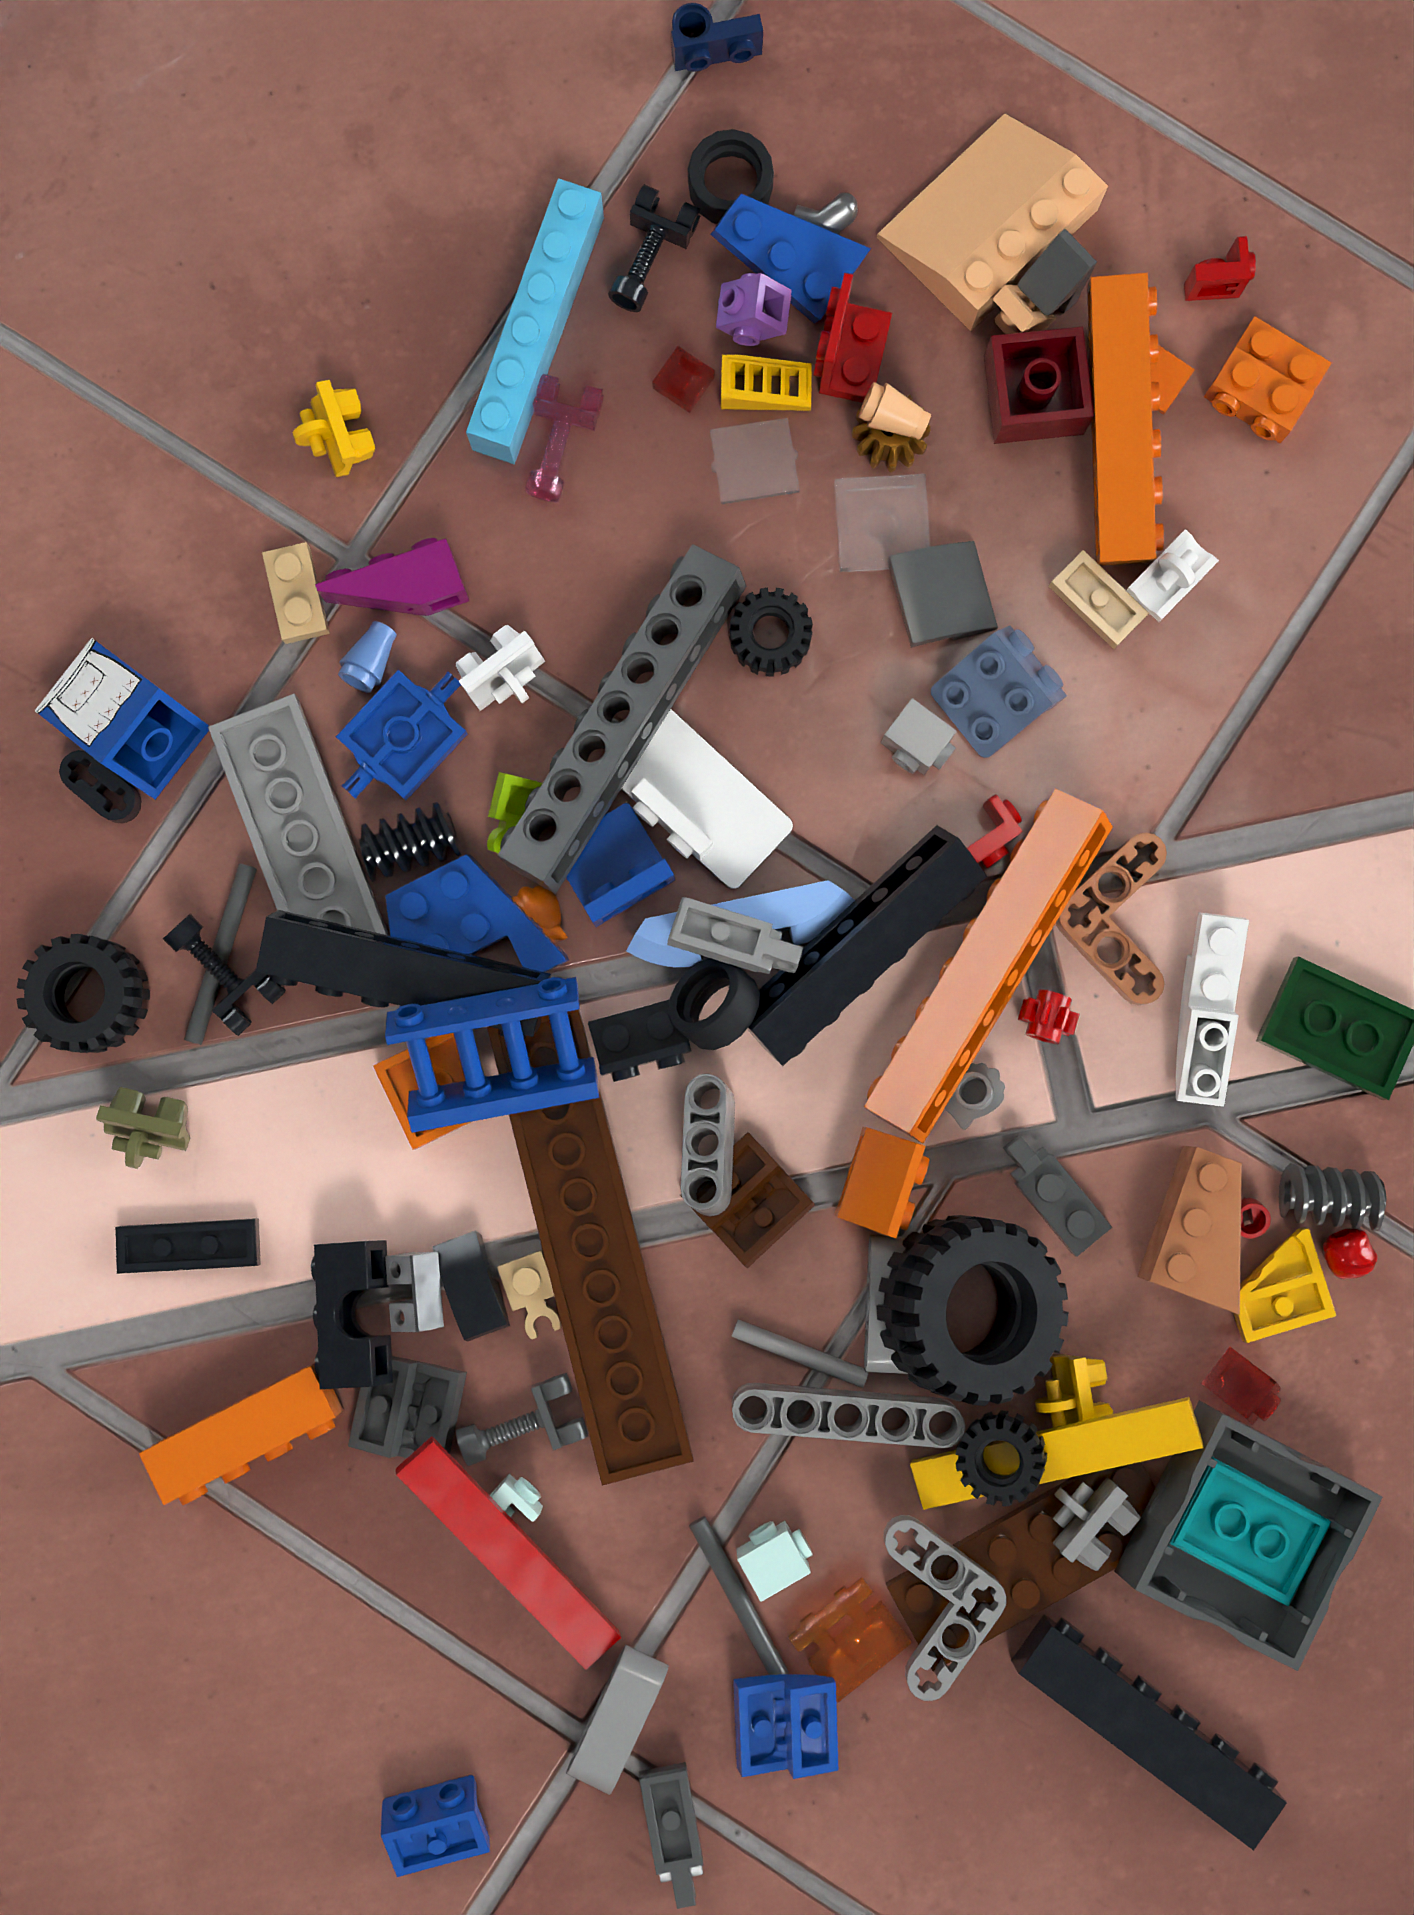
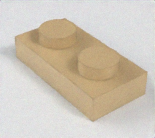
[262,542,330,644]
[1048,550,1149,649]

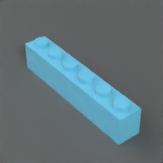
[466,178,604,465]

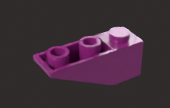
[315,538,470,616]

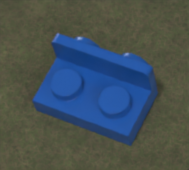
[381,1775,490,1877]

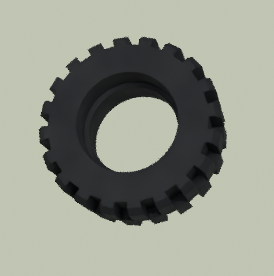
[877,1215,1069,1406]

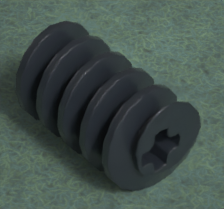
[359,802,462,882]

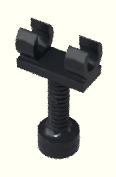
[608,184,701,312]
[163,913,286,1036]

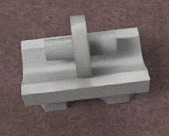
[1053,1477,1140,1571]

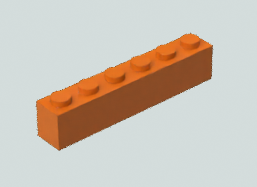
[1087,272,1164,566]

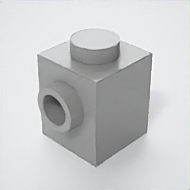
[881,698,957,775]

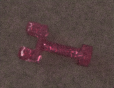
[525,374,604,502]

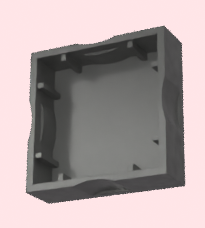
[1114,1400,1383,1671]

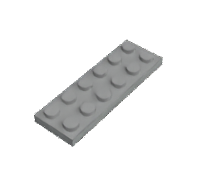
[208,694,389,985]

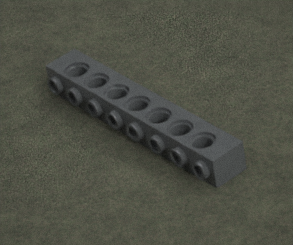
[497,544,747,894]

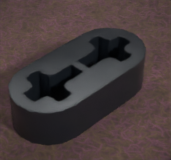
[59,750,142,824]

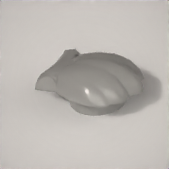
[944,1063,1005,1130]

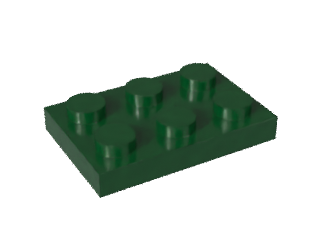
[1256,957,1414,1100]

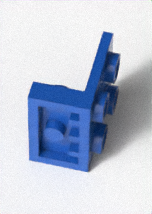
[566,803,675,927]

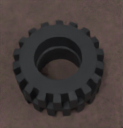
[16,934,150,1053]

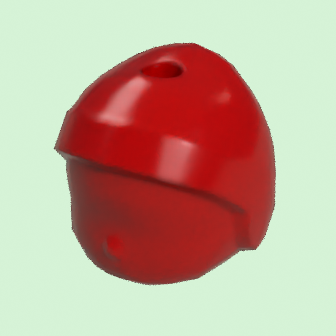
[1323,1228,1377,1279]

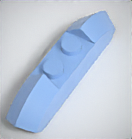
[626,880,855,967]

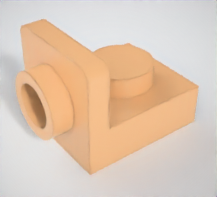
[993,285,1056,334]

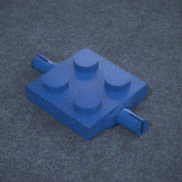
[336,670,468,801]

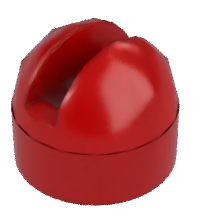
[1241,1197,1271,1239]

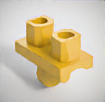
[292,380,375,477]
[1035,1354,1113,1428]

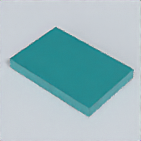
[1169,1456,1332,1607]

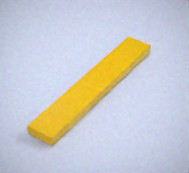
[910,1397,1203,1510]

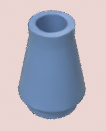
[338,621,397,693]

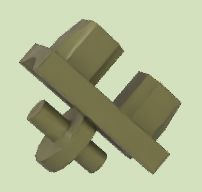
[96,1087,190,1169]

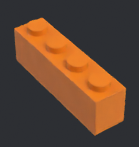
[139,1362,344,1506]

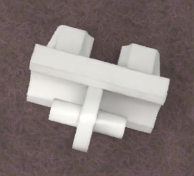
[1126,529,1219,622]
[456,625,545,711]

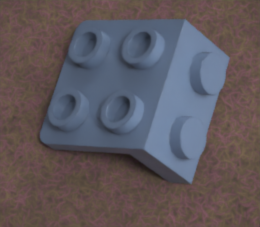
[931,626,1067,758]

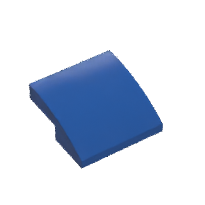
[733,1674,839,1779]

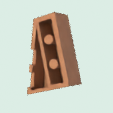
[1137,1146,1242,1315]

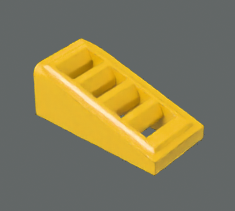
[721,354,812,411]

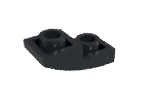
[433,1230,510,1342]

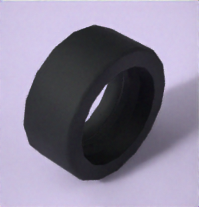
[688,129,774,224]
[668,958,760,1050]

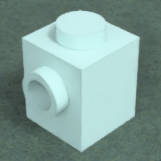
[736,1521,813,1602]

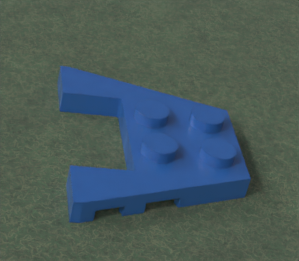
[385,854,569,1007]

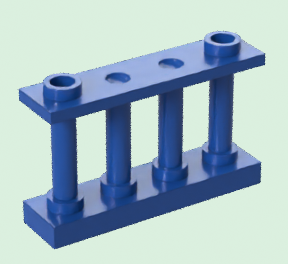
[385,977,599,1133]

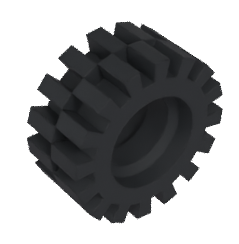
[730,587,813,677]
[955,1410,1047,1506]

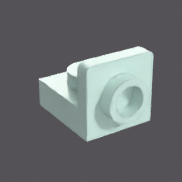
[489,1474,543,1522]

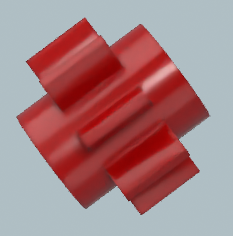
[1018,989,1080,1045]

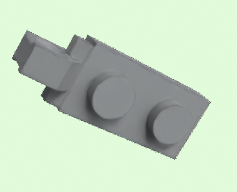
[667,897,803,974]

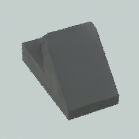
[1018,229,1097,316]

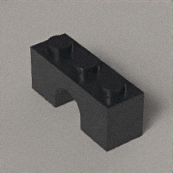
[311,1240,393,1389]

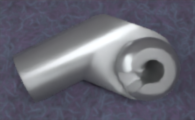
[794,193,858,234]

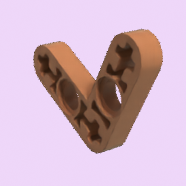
[1056,832,1167,1005]

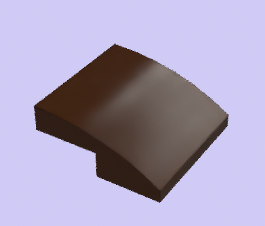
[680,1132,815,1268]

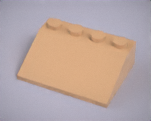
[877,114,1108,331]

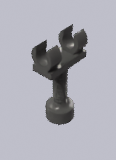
[456,1373,589,1466]

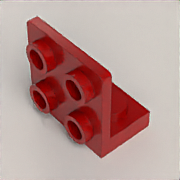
[813,272,892,403]

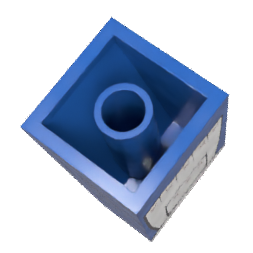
[35,638,209,800]

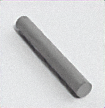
[731,1319,869,1388]

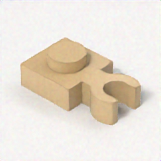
[497,1249,561,1339]

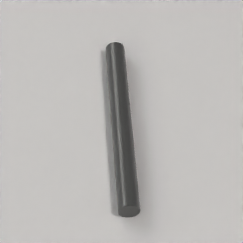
[184,863,257,1045]
[689,1516,790,1675]

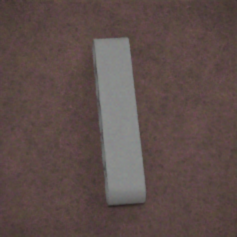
[732,1383,965,1448]

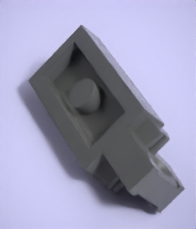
[1003,1136,1112,1257]
[639,1762,704,1909]

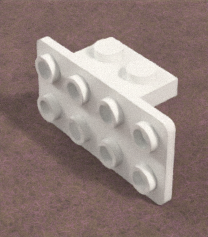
[621,709,793,889]

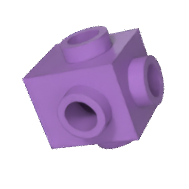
[716,273,792,346]

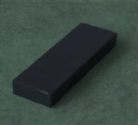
[115,1218,261,1274]

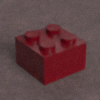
[984,326,1094,444]

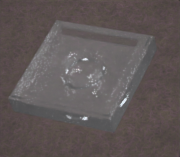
[834,474,930,572]

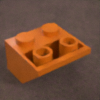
[834,1127,930,1238]

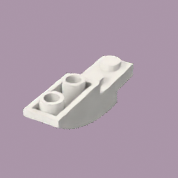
[1176,912,1249,1107]

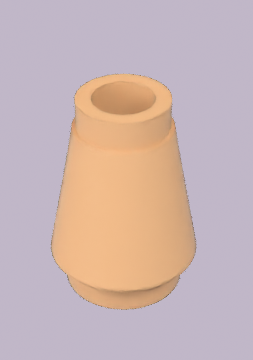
[858,382,931,440]

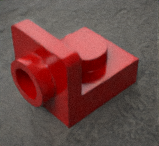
[1184,236,1256,301]

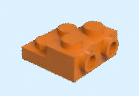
[1204,316,1332,444]

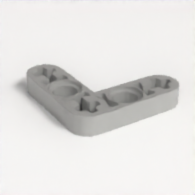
[883,1515,1006,1701]

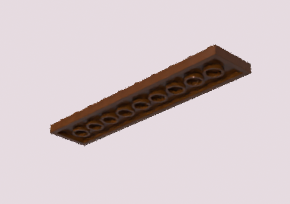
[487,1009,694,1486]

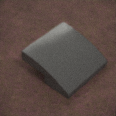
[888,541,998,648]
[348,1356,467,1458]

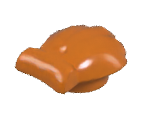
[511,886,568,943]

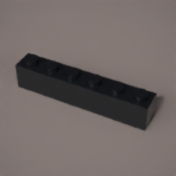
[747,825,987,1066]
[256,910,551,1040]
[1011,1614,1287,1851]

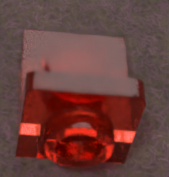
[1201,1347,1281,1425]

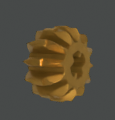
[852,394,931,473]

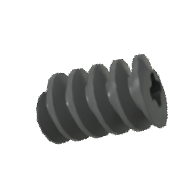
[1279,1163,1387,1231]

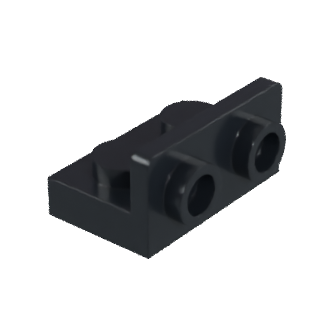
[588,1000,692,1082]

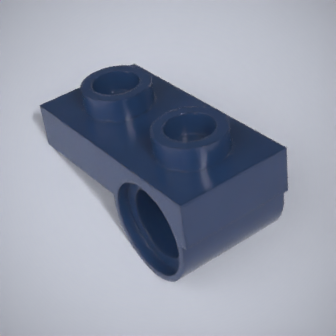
[671,3,763,72]

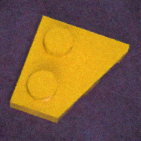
[1233,1227,1337,1343]

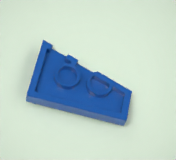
[710,194,871,324]

